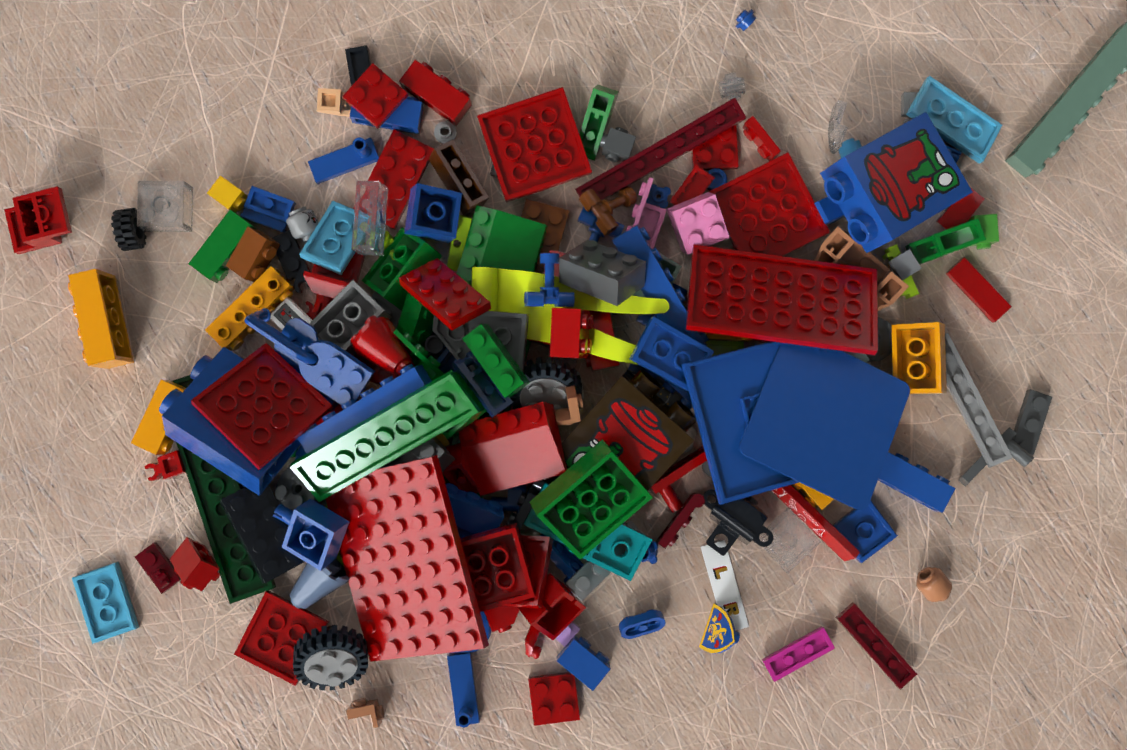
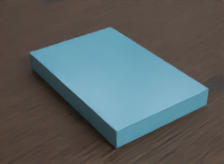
[299,201,374,275]
[72,562,139,644]

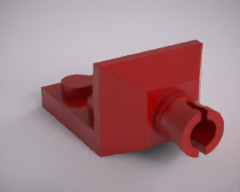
[303,242,368,314]

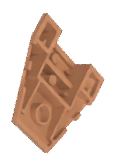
[814,226,909,311]

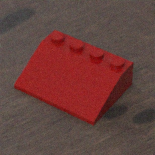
[459,401,567,496]
[460,523,535,612]

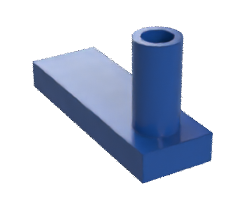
[308,138,379,184]
[447,653,480,728]

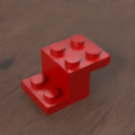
[4,186,72,254]

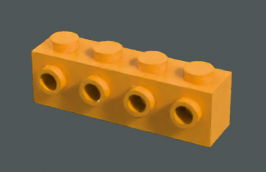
[205,266,295,351]

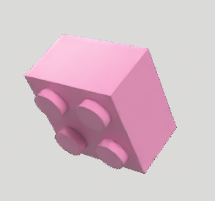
[666,192,730,255]

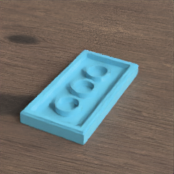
[906,76,1002,164]

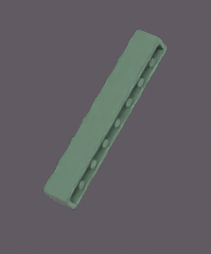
[1005,22,1127,178]

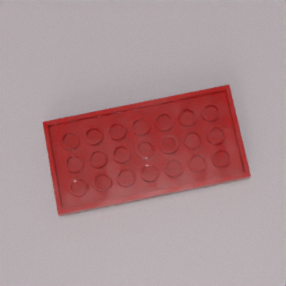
[686,244,878,355]

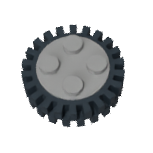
[509,357,582,411]
[293,625,368,691]

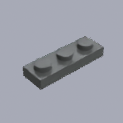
[1012,389,1052,462]

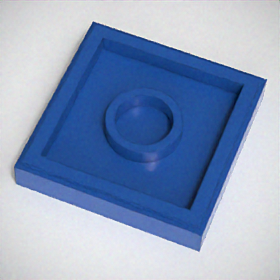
[833,500,898,563]

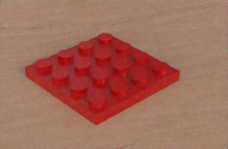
[477,87,592,203]
[709,152,830,256]
[191,343,332,470]

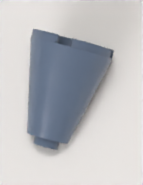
[290,559,349,609]

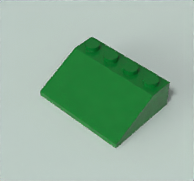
[457,205,548,286]
[530,439,653,560]

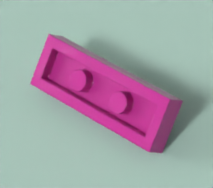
[761,626,835,682]

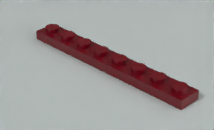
[575,98,746,200]

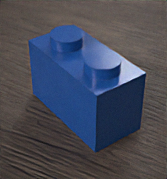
[557,636,611,691]

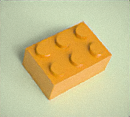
[891,322,947,394]

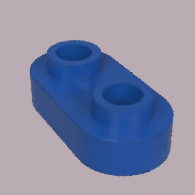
[619,609,666,639]

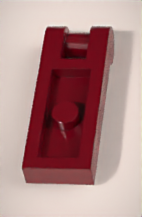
[656,493,705,549]

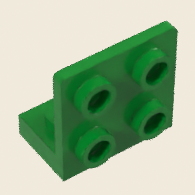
[393,329,444,381]

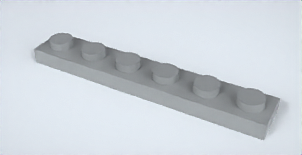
[945,333,1013,468]

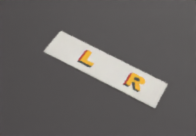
[701,540,749,631]

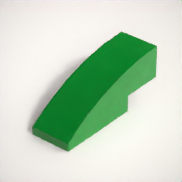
[905,218,986,265]

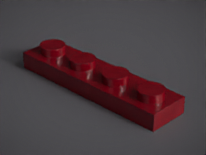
[835,602,917,690]

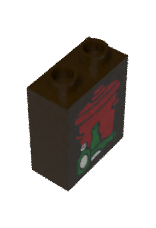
[561,369,697,491]

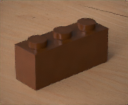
[429,139,489,216]

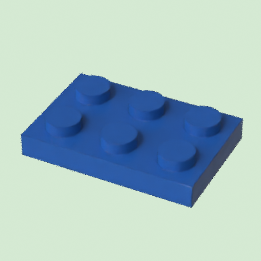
[629,317,714,392]

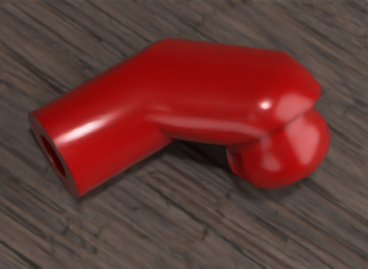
[525,625,542,659]

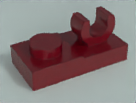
[135,542,181,594]

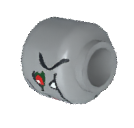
[286,207,319,242]

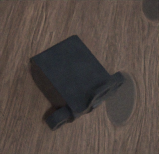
[703,489,773,556]

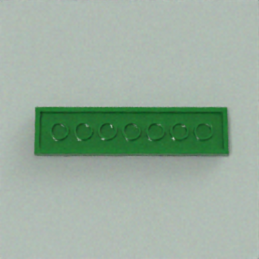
[290,370,479,502]

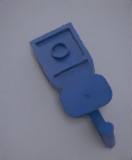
[244,308,375,405]

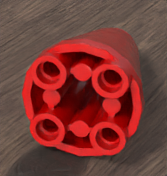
[350,315,415,376]

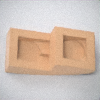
[317,88,351,117]

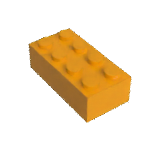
[68,269,134,369]

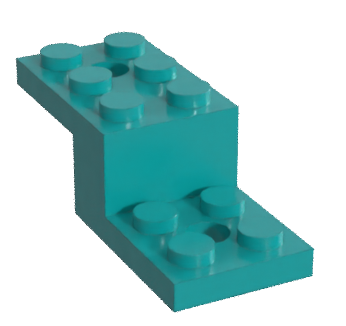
[523,482,653,581]

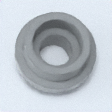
[434,121,457,144]

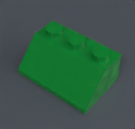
[361,227,442,310]

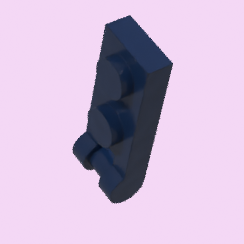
[452,351,513,418]

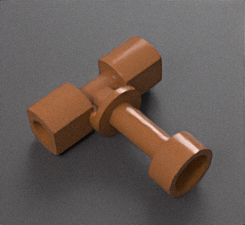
[579,187,637,236]

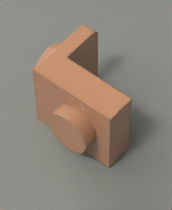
[555,386,583,426]
[346,698,384,728]

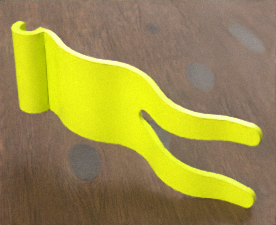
[472,267,669,364]

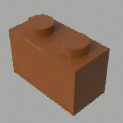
[226,226,280,282]

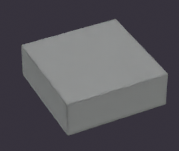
[888,249,922,280]

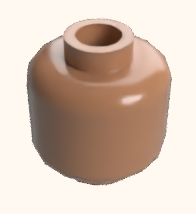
[916,567,952,602]

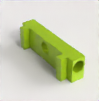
[447,215,472,271]
[882,244,919,299]

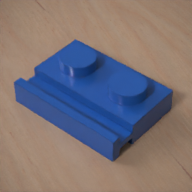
[240,186,296,233]

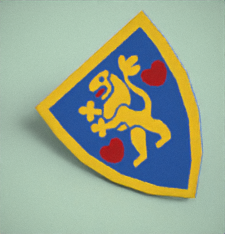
[699,604,740,654]

